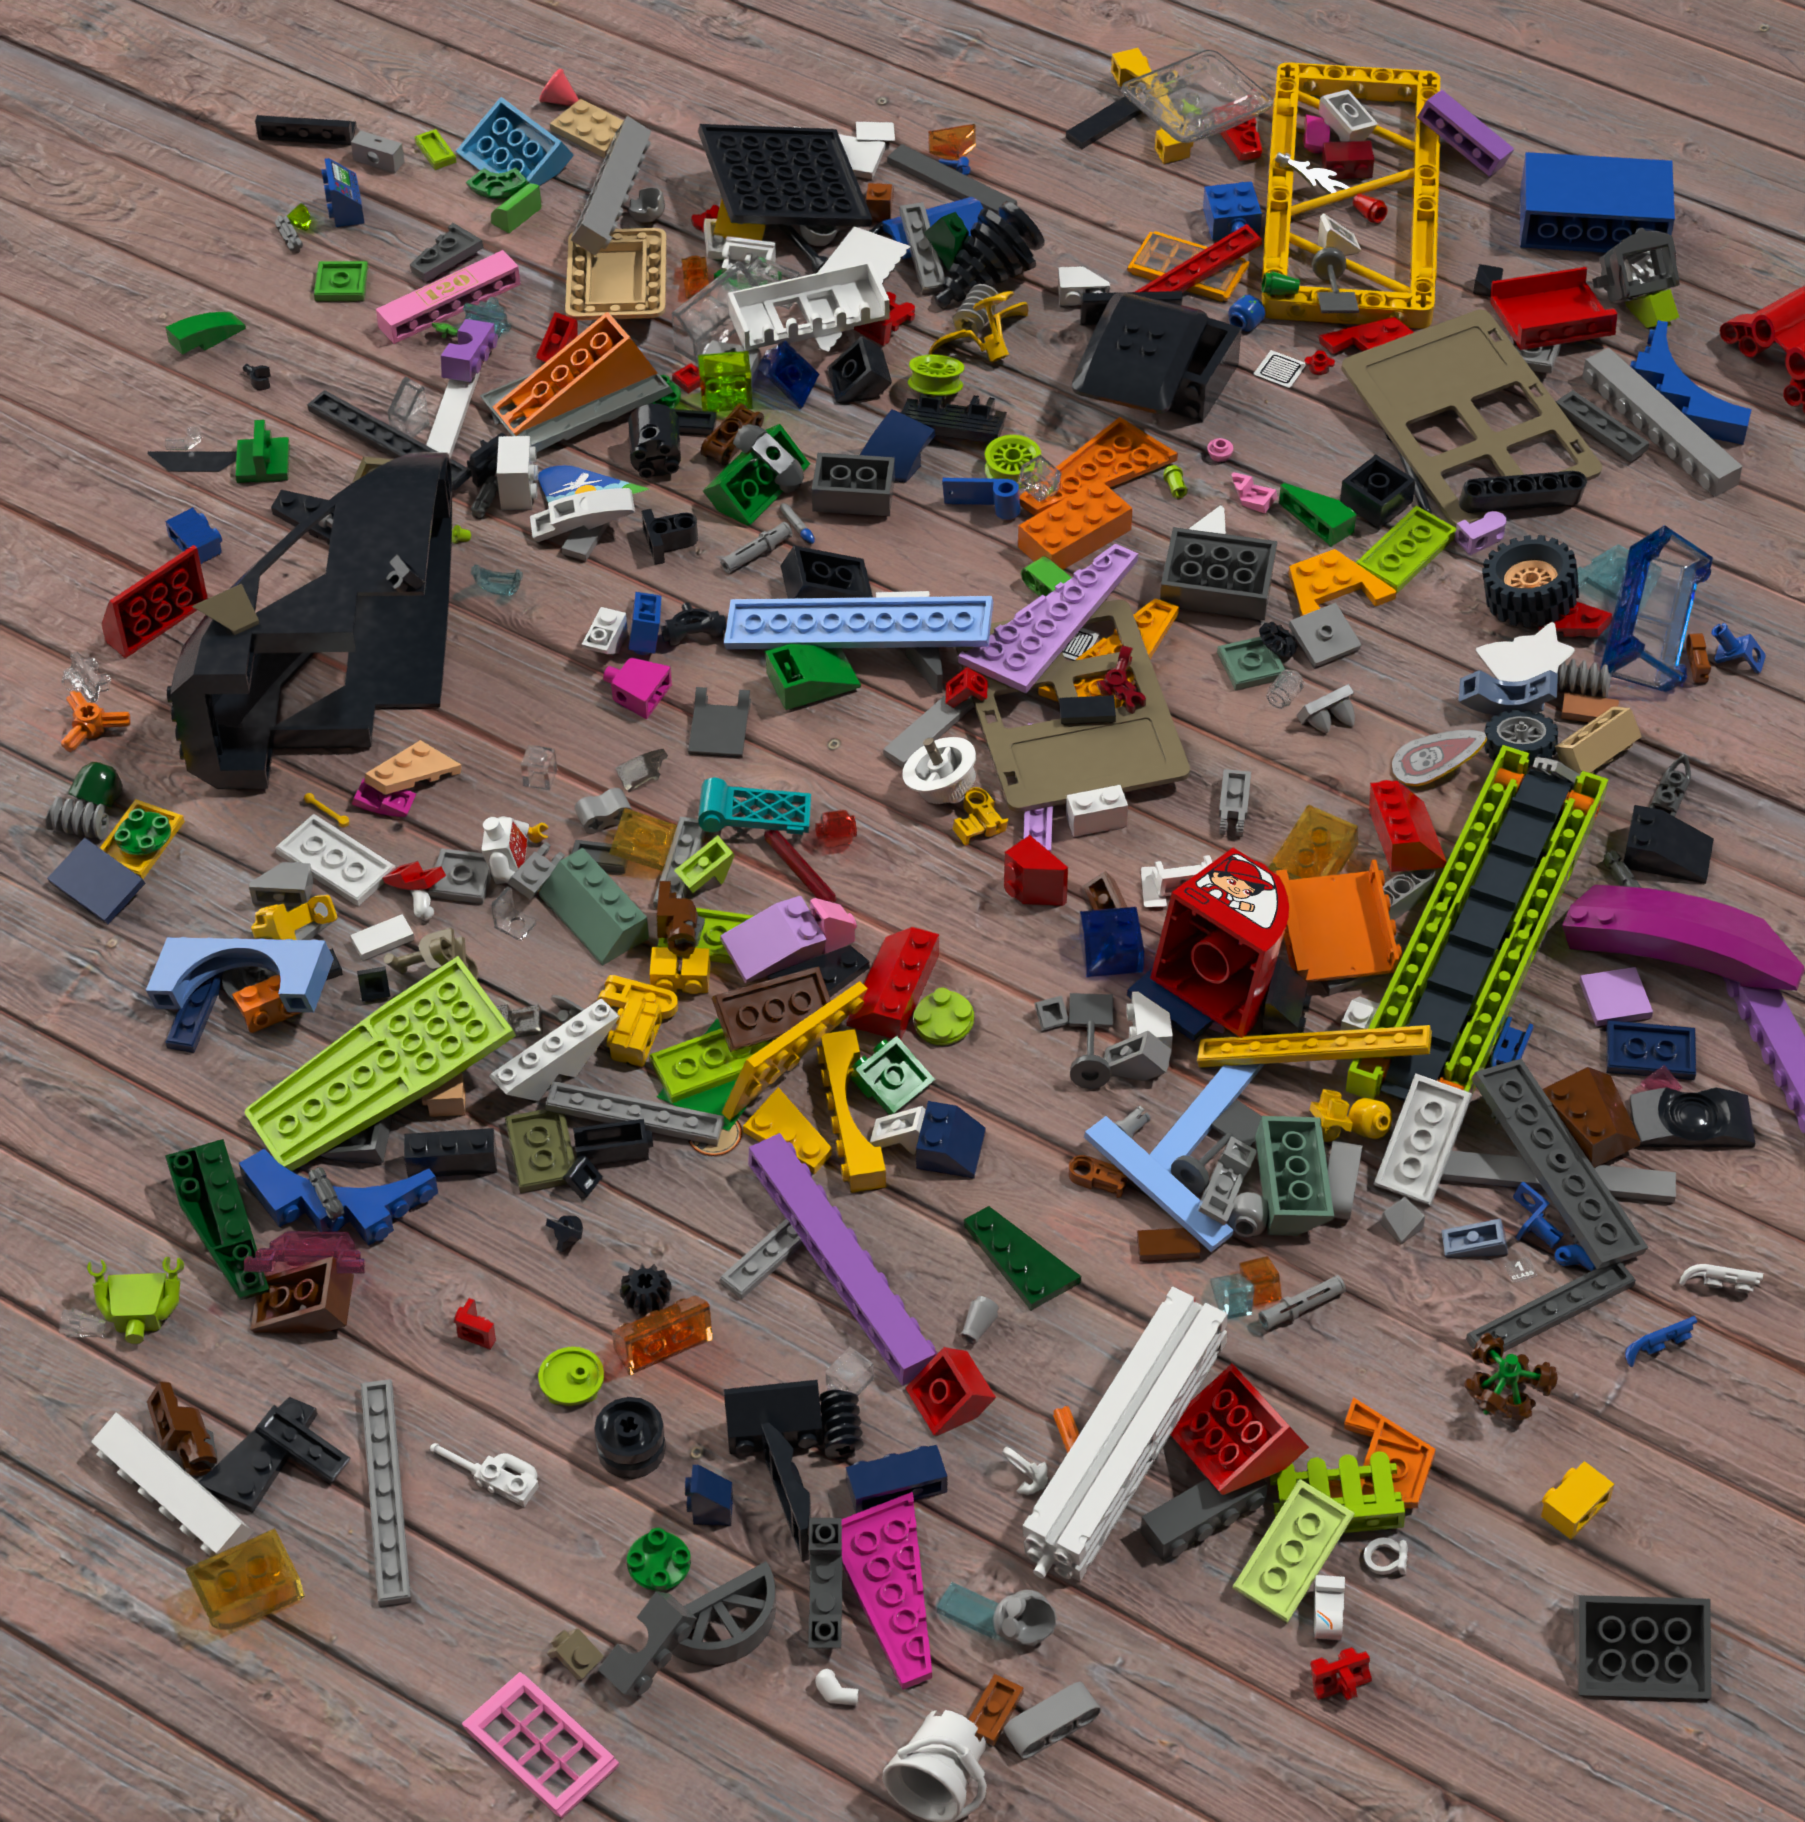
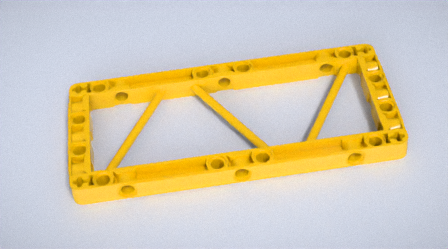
[1261,62,1440,329]

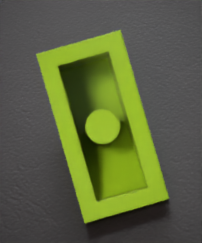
[1625,289,1679,328]

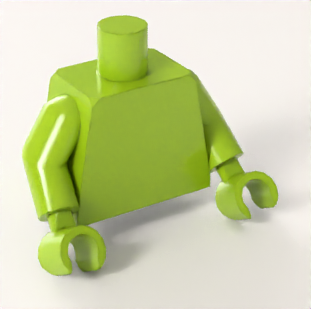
[87,1257,184,1344]

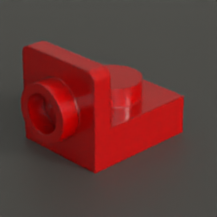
[945,667,988,708]
[454,1298,496,1350]

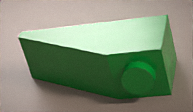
[1279,483,1356,547]

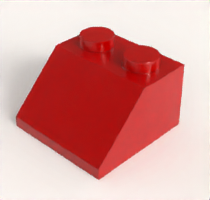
[1004,835,1068,906]
[905,1347,996,1436]

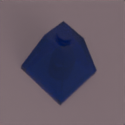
[757,341,819,409]

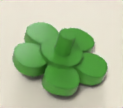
[432,322,458,338]

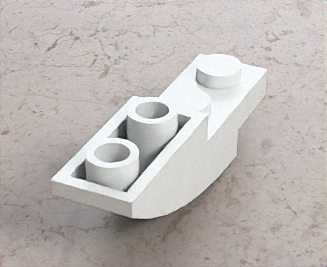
[530,488,635,542]

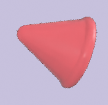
[539,68,579,106]

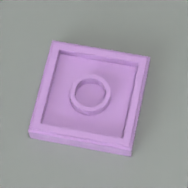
[1579,967,1653,1027]

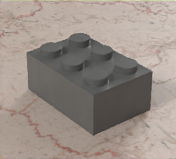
[812,453,895,516]

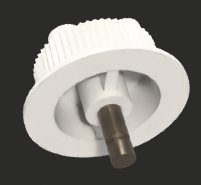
[903,737,976,804]

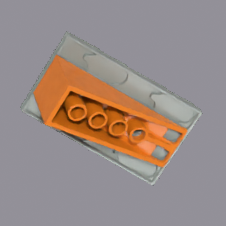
[480,311,673,453]

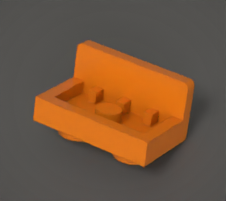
[232,975,302,1033]

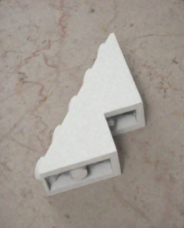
[489,999,620,1101]

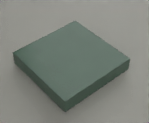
[1217,637,1287,691]

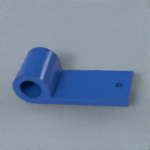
[942,478,1021,520]

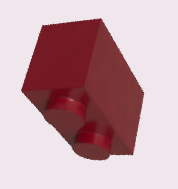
[1321,141,1375,180]

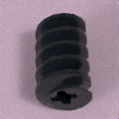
[819,1389,864,1460]

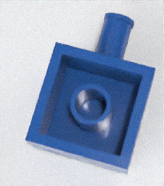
[1203,182,1262,241]

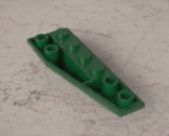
[165,1139,270,1301]

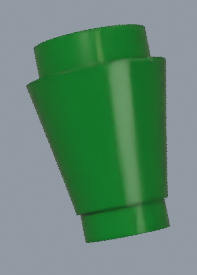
[1261,271,1300,296]

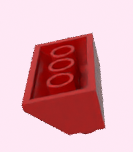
[1369,780,1447,872]
[846,927,939,1040]

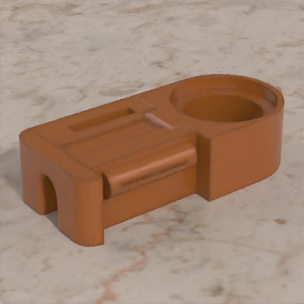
[1686,633,1711,683]
[1068,1155,1129,1198]

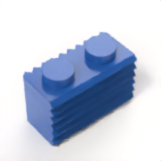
[165,507,222,564]

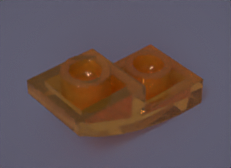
[681,255,710,299]

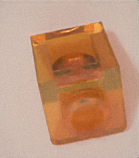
[1239,1256,1282,1306]

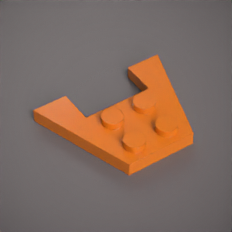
[1328,1397,1435,1508]

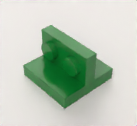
[236,420,290,483]

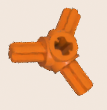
[61,691,131,752]

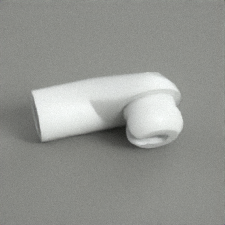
[410,889,434,921]
[815,1669,859,1706]

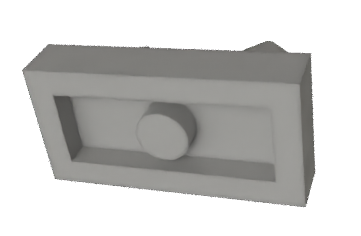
[1296,684,1355,733]

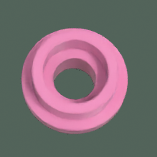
[1207,438,1233,462]

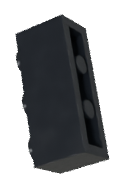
[404,1128,497,1178]

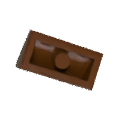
[1082,871,1133,930]

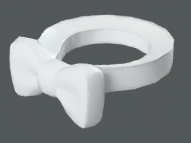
[1364,1538,1408,1575]

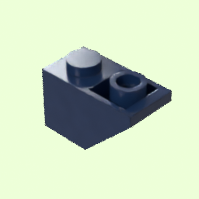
[685,1465,733,1526]

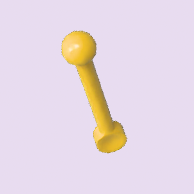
[304,793,349,827]

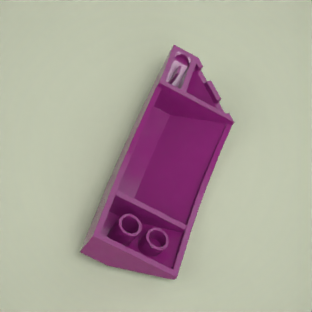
[1562,884,1805,991]

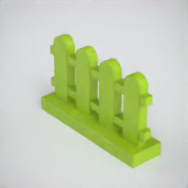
[1270,1451,1405,1533]

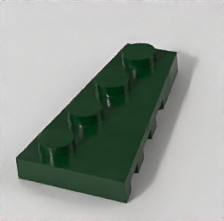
[964,1206,1082,1311]

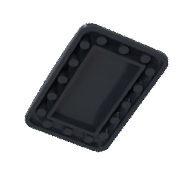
[1072,292,1208,414]

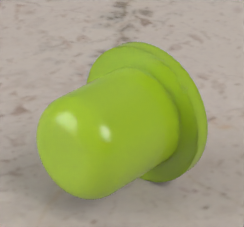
[452,525,471,543]

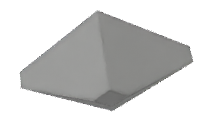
[1034,996,1069,1031]

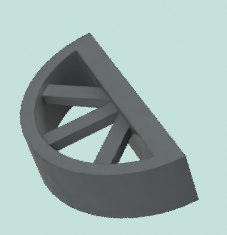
[672,1561,776,1665]

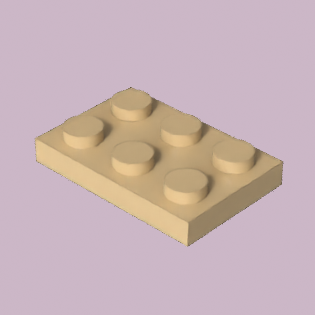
[550,99,624,158]

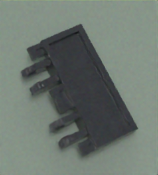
[901,393,1007,443]

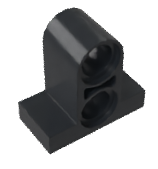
[641,509,698,565]

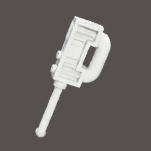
[430,1443,539,1507]

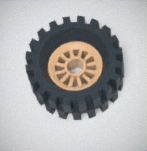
[1482,535,1580,627]

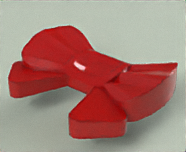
[691,205,720,233]

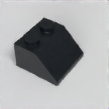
[827,336,892,404]
[1262,959,1312,1035]

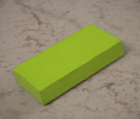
[414,129,457,170]

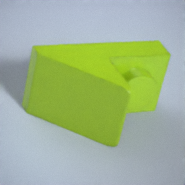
[674,835,735,893]

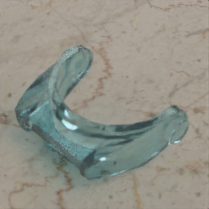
[471,565,523,596]

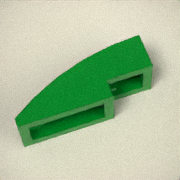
[165,312,246,355]

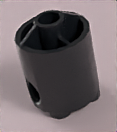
[628,404,681,479]

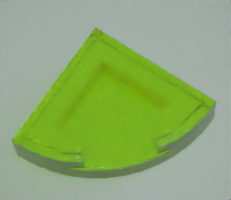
[287,203,311,231]

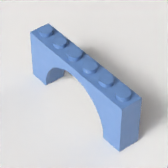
[146,937,334,1013]

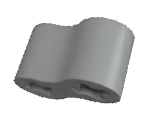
[574,788,633,833]

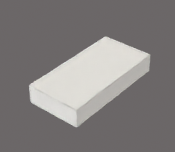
[350,914,415,961]

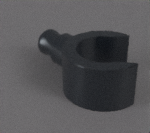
[243,364,271,390]

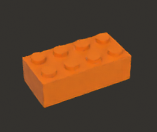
[1018,479,1133,570]

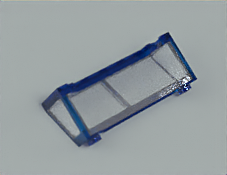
[1600,525,1713,692]

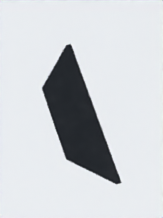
[147,451,237,472]

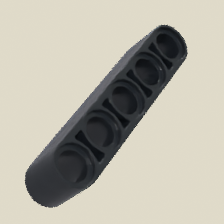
[1459,471,1587,513]

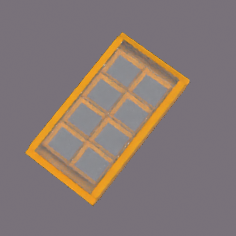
[1127,231,1250,302]

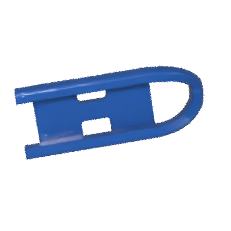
[1490,1016,1534,1067]
[1625,1316,1697,1367]

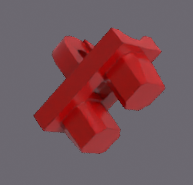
[1310,1647,1372,1700]

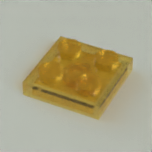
[609,808,677,871]

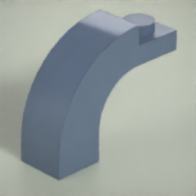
[1459,670,1558,716]

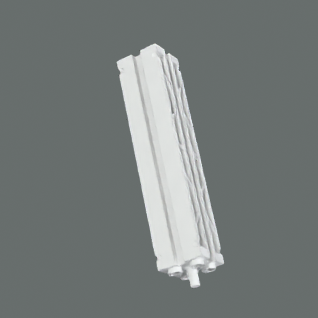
[1023,1286,1228,1582]

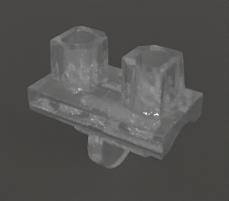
[61,652,111,703]

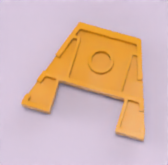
[1288,549,1397,616]

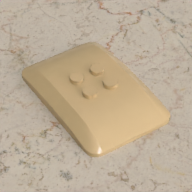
[565,228,667,320]

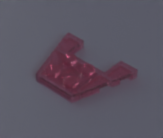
[244,1231,365,1274]

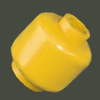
[1348,1098,1392,1139]

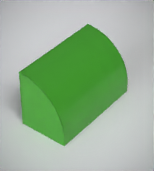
[491,183,542,233]

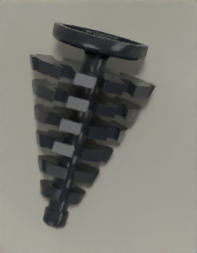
[935,201,1045,309]

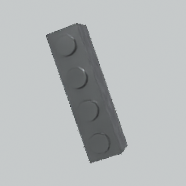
[1140,1478,1268,1561]

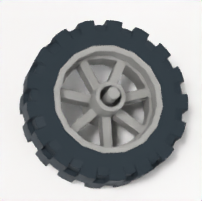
[1484,710,1558,768]

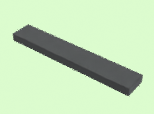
[887,144,1017,215]
[1466,1262,1636,1352]

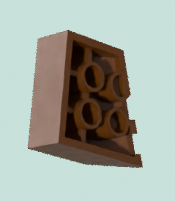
[1542,1067,1640,1168]

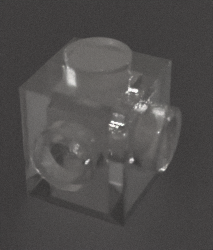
[1018,454,1062,502]

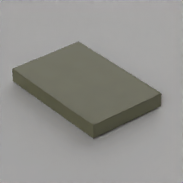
[505,1109,575,1193]

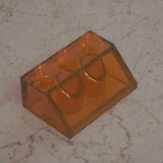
[612,1295,713,1375]

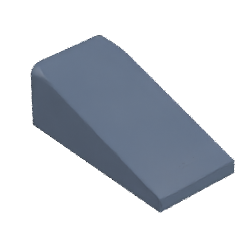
[1441,1219,1508,1258]

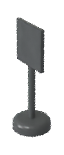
[1312,247,1359,313]
[1069,993,1113,1089]
[1171,1099,1262,1194]

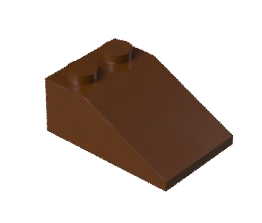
[250,1256,354,1333]

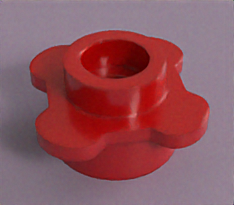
[1305,351,1335,375]

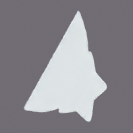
[1476,622,1575,714]

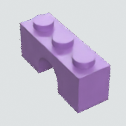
[441,319,498,382]

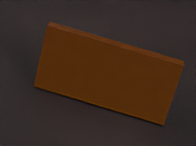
[711,966,831,1052]

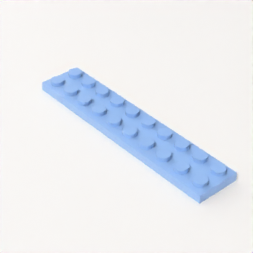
[724,596,994,649]

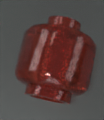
[815,809,857,848]

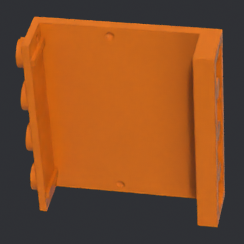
[1275,859,1402,983]

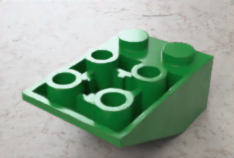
[765,644,861,710]

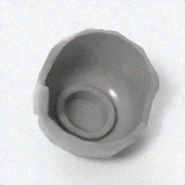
[628,187,665,223]
[800,225,838,246]

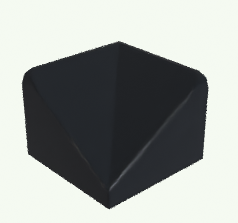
[1473,264,1503,297]

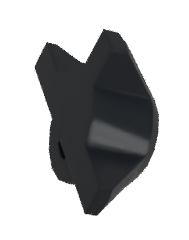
[546,1215,583,1252]

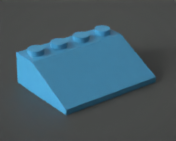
[455,97,574,186]

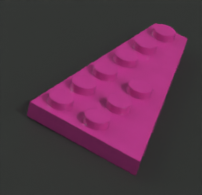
[842,1492,932,1690]

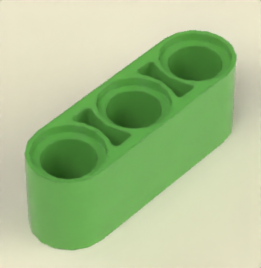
[1021,556,1072,597]

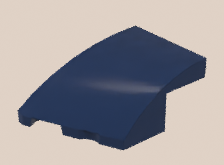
[860,409,935,482]

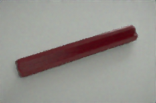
[764,830,836,903]

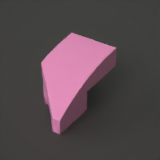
[1231,472,1278,513]

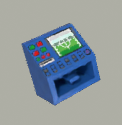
[321,158,365,227]

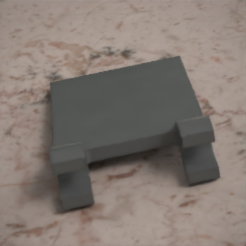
[688,687,751,758]

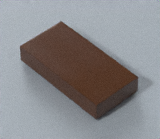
[1137,1228,1200,1261]

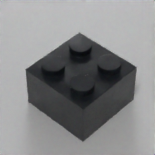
[1340,454,1416,529]

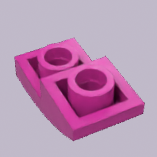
[1303,115,1330,154]

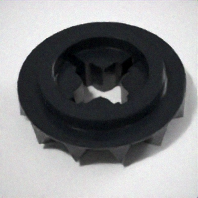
[1259,621,1298,657]

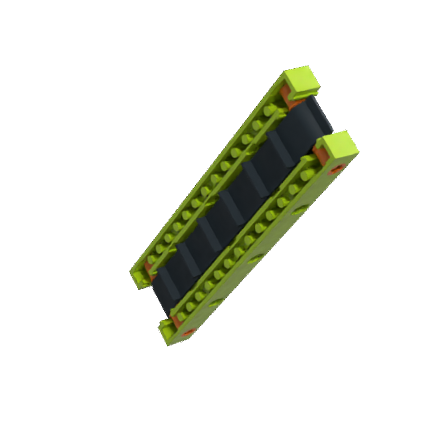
[1345,745,1609,1101]

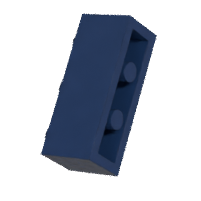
[846,1445,948,1514]

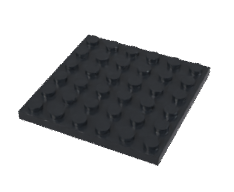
[698,124,872,227]

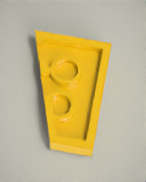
[743,1087,832,1174]

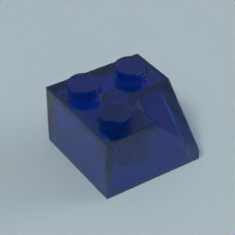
[1079,907,1145,977]

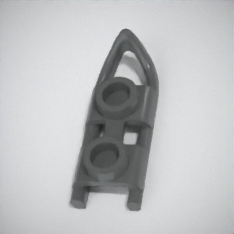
[1649,754,1691,817]

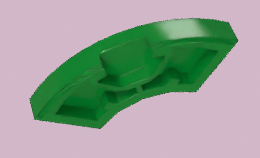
[465,167,530,199]

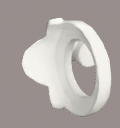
[1002,1447,1048,1495]

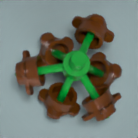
[1464,1333,1558,1420]

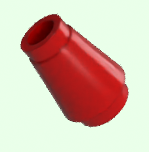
[1352,194,1388,223]

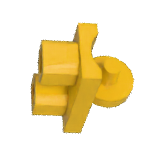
[1309,1089,1353,1142]

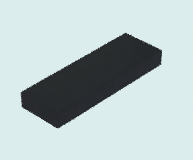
[254,1405,350,1485]

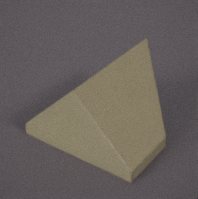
[191,584,259,635]

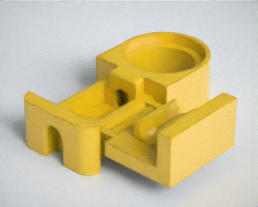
[953,787,1008,846]

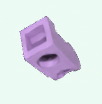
[1454,511,1506,556]

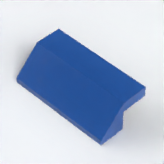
[882,197,983,259]

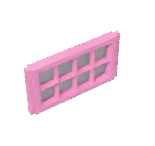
[462,1672,620,1819]

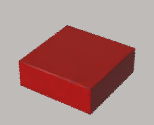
[672,363,708,394]

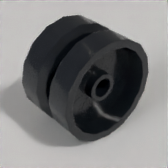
[594,1397,666,1479]

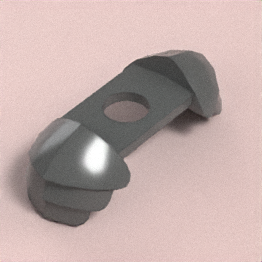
[733,424,804,494]

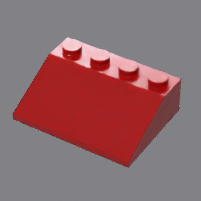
[101,545,208,659]
[1170,1363,1309,1495]

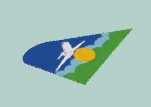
[538,465,650,503]

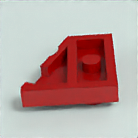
[1538,602,1613,637]

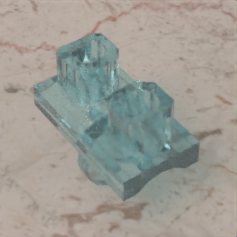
[463,297,512,339]

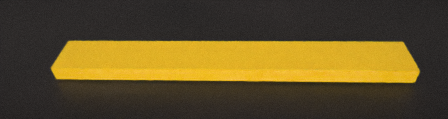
[1197,1025,1432,1067]

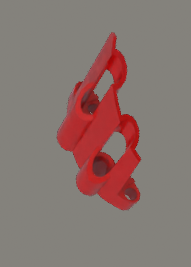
[1719,285,1805,413]

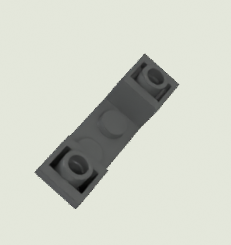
[809,1518,842,1649]

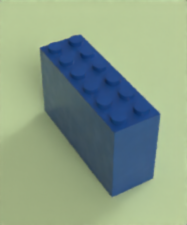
[1520,152,1675,253]

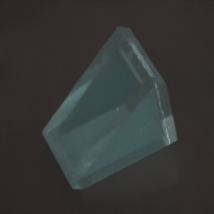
[1210,1273,1254,1319]

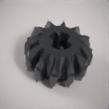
[620,1263,672,1316]

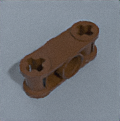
[700,403,764,466]

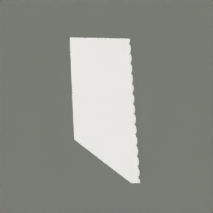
[797,226,911,352]

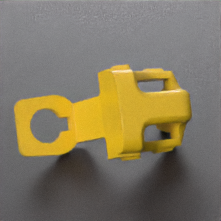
[251,895,338,940]

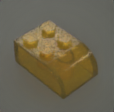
[1268,804,1358,880]
[185,1528,305,1630]

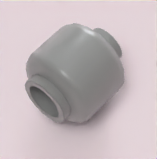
[1228,1192,1268,1237]

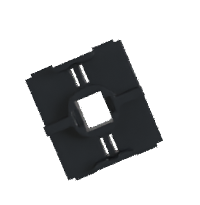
[467,432,506,487]

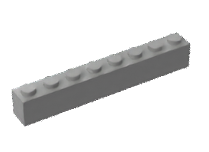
[570,116,651,255]
[1582,348,1743,497]

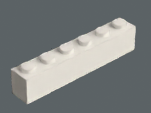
[91,1413,254,1561]

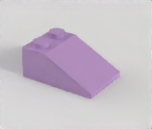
[720,895,827,983]

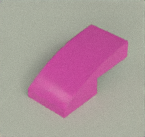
[352,778,416,817]

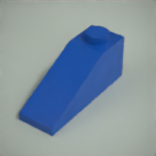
[628,592,662,655]

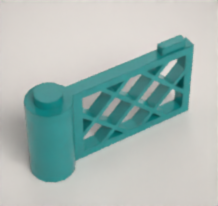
[698,777,811,835]

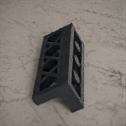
[255,115,357,146]

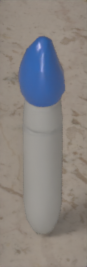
[780,503,815,544]

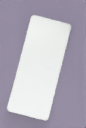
[1141,867,1167,907]

